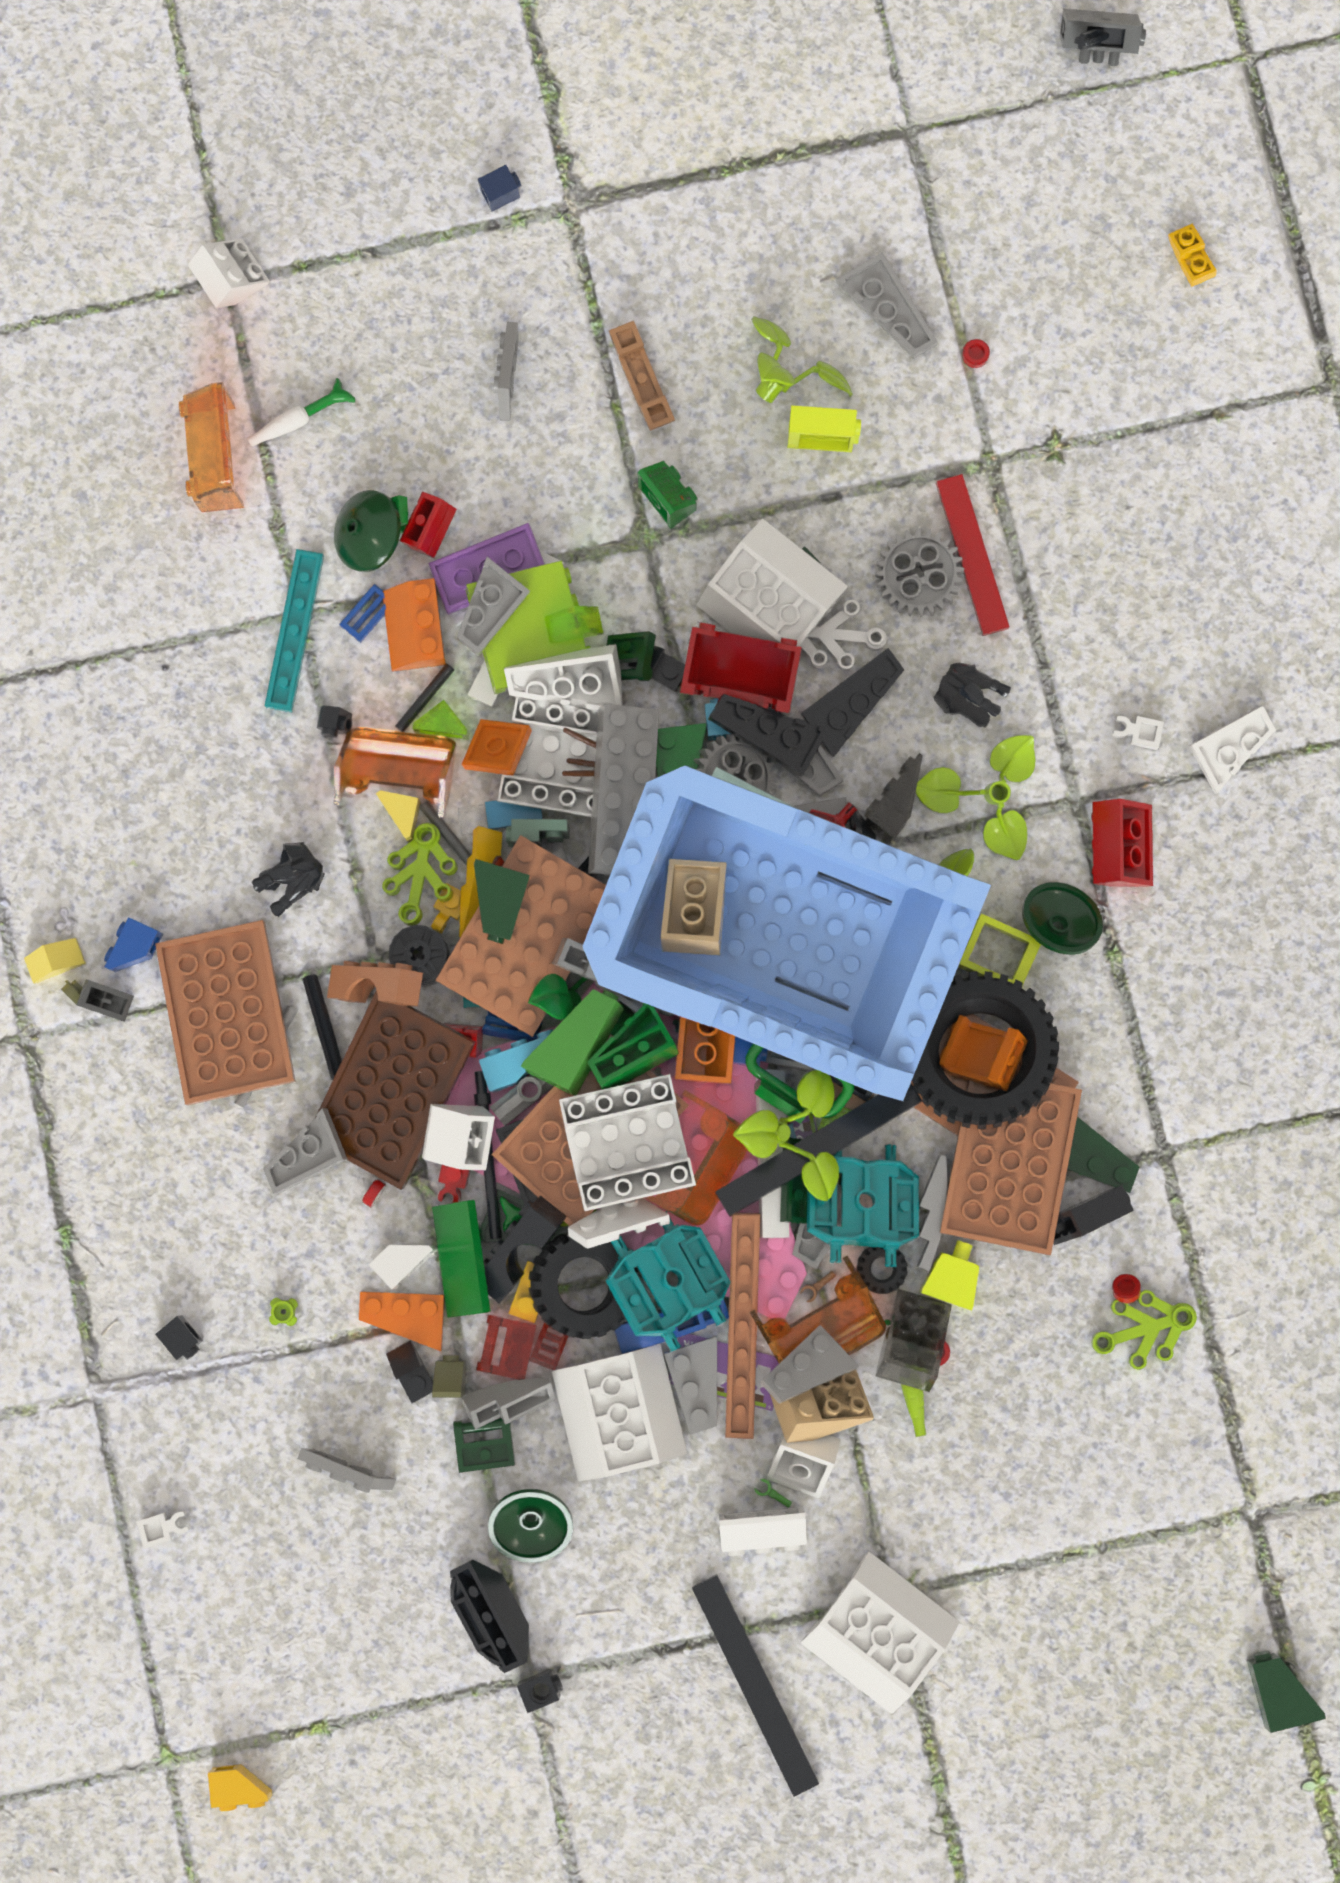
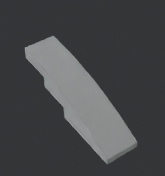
[917,1154,947,1271]

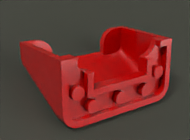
[680,622,802,713]

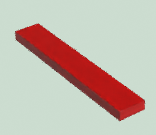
[936,474,1010,636]

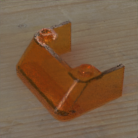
[179,382,244,512]
[334,727,456,818]
[644,1090,748,1226]
[750,1256,887,1364]

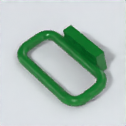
[745,1043,854,1124]

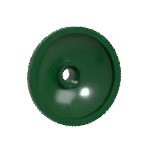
[334,490,401,572]
[1022,882,1103,955]
[488,1489,573,1563]

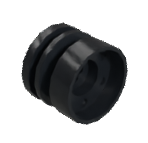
[389,925,451,987]

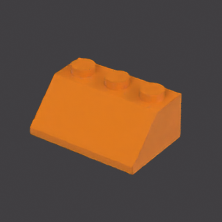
[383,578,446,672]
[675,1016,735,1084]

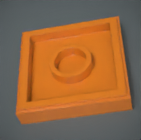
[462,719,532,776]

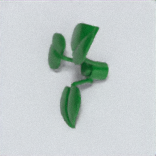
[528,974,634,1036]

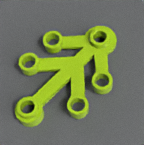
[382,823,458,926]
[1091,1290,1197,1370]

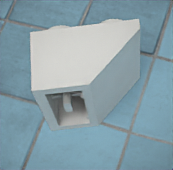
[188,238,270,308]
[422,1104,495,1170]

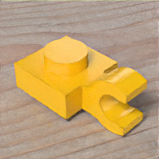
[431,883,461,934]

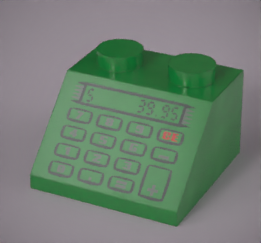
[637,461,698,529]

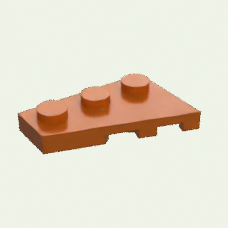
[359,1291,445,1351]

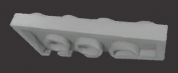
[836,252,938,359]

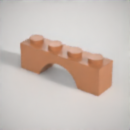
[327,961,423,1006]

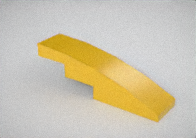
[459,826,502,938]

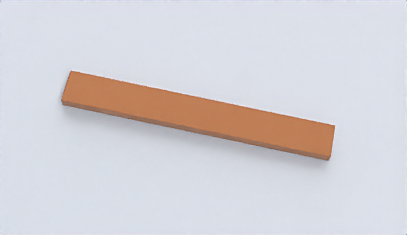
[725,1212,761,1439]

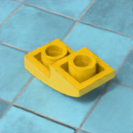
[1168,223,1217,287]

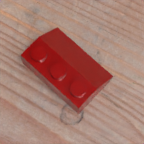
[1091,798,1153,887]

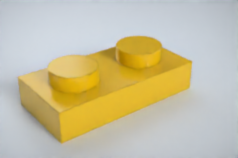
[508,1261,539,1323]

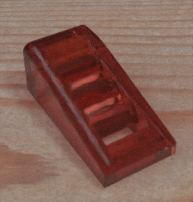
[529,1322,569,1370]

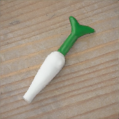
[247,378,356,447]

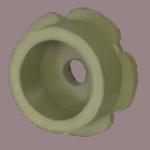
[61,980,83,1005]

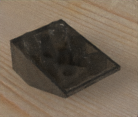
[864,753,923,845]
[875,1289,952,1392]

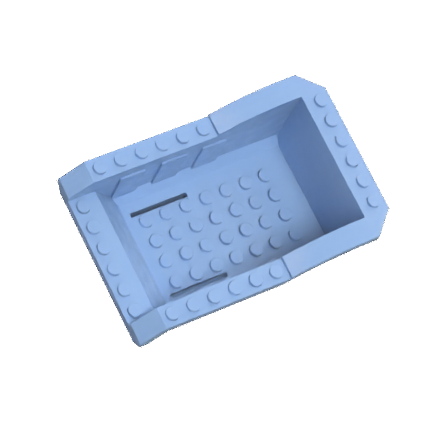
[582,766,991,1101]

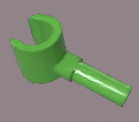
[754,1479,792,1508]

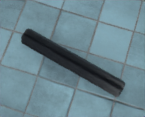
[302,974,342,1080]

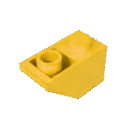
[208,1764,273,1811]

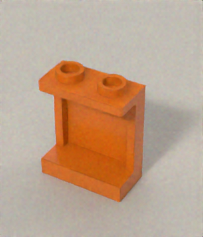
[939,1015,1028,1091]

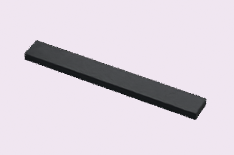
[715,1083,922,1217]
[692,1574,819,1797]

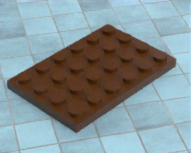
[315,990,476,1190]

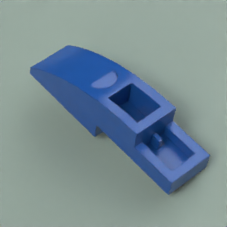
[614,1299,729,1354]

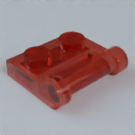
[476,1314,537,1380]

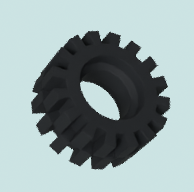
[856,1247,908,1294]

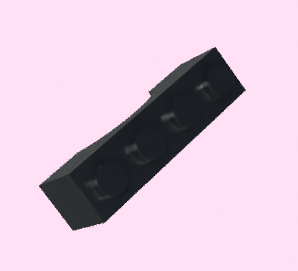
[484,1195,567,1304]

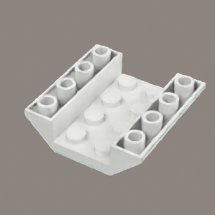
[697,518,849,646]
[497,697,598,818]
[559,1074,696,1211]
[552,1344,687,1481]
[801,1551,960,1714]

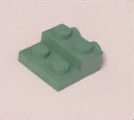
[506,819,570,847]

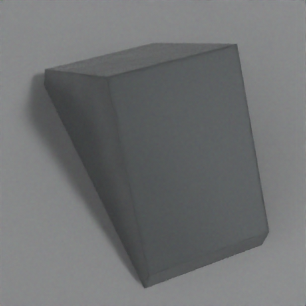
[77,979,134,1022]

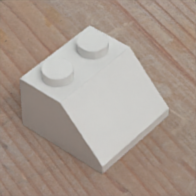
[369,1245,438,1289]
[766,1433,841,1499]

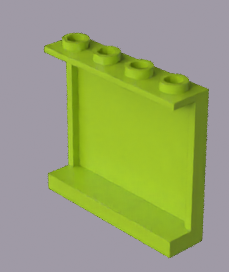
[465,560,591,694]

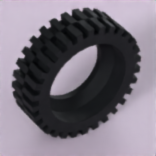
[912,971,1059,1129]

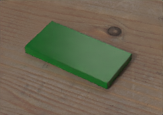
[432,1200,490,1318]

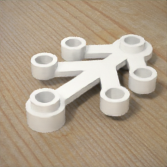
[800,600,887,671]

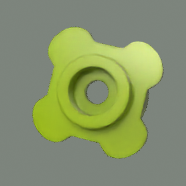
[269,1298,298,1326]

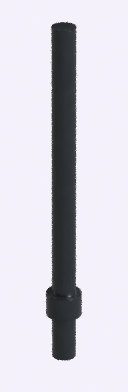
[474,1071,501,1239]

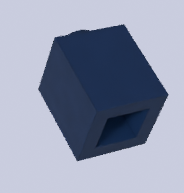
[478,165,522,212]

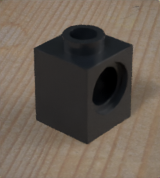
[155,1315,203,1360]
[517,1669,563,1714]

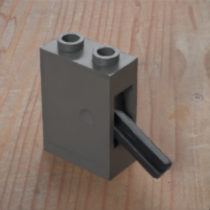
[1059,8,1146,66]

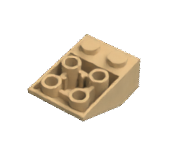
[770,1370,874,1443]

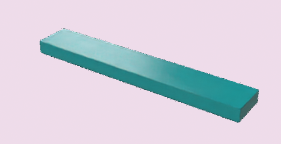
[264,549,324,713]

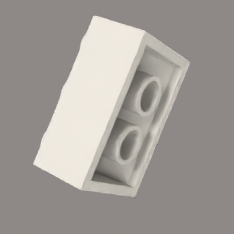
[719,1507,807,1556]

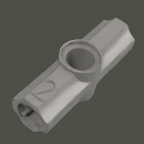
[490,1075,554,1126]

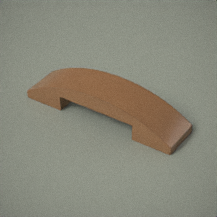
[609,320,675,431]

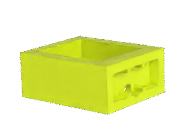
[787,405,861,453]
[958,913,1041,986]

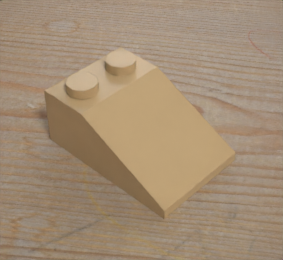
[661,859,727,955]

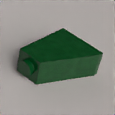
[474,859,530,944]
[1247,1651,1326,1733]

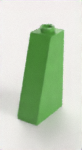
[521,989,624,1096]

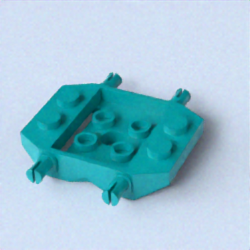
[807,1144,919,1267]
[605,1211,731,1352]

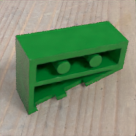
[656,723,707,777]
[587,1003,679,1090]

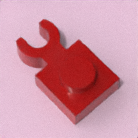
[438,1165,471,1203]

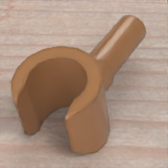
[800,1271,836,1302]

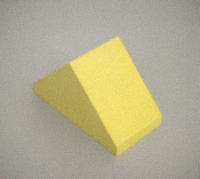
[376,790,421,843]
[24,938,86,984]

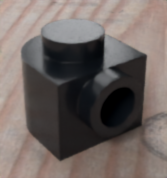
[317,706,352,738]

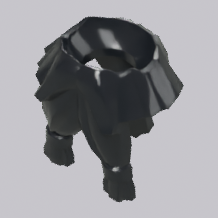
[934,663,1011,728]
[252,842,325,917]

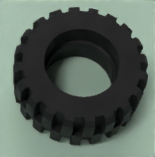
[528,1233,638,1339]

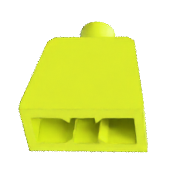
[919,1240,979,1311]

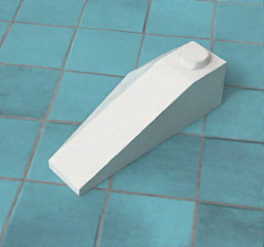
[504,644,623,710]

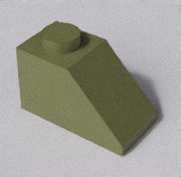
[432,1355,466,1398]

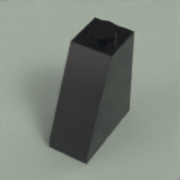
[1053,1185,1134,1245]

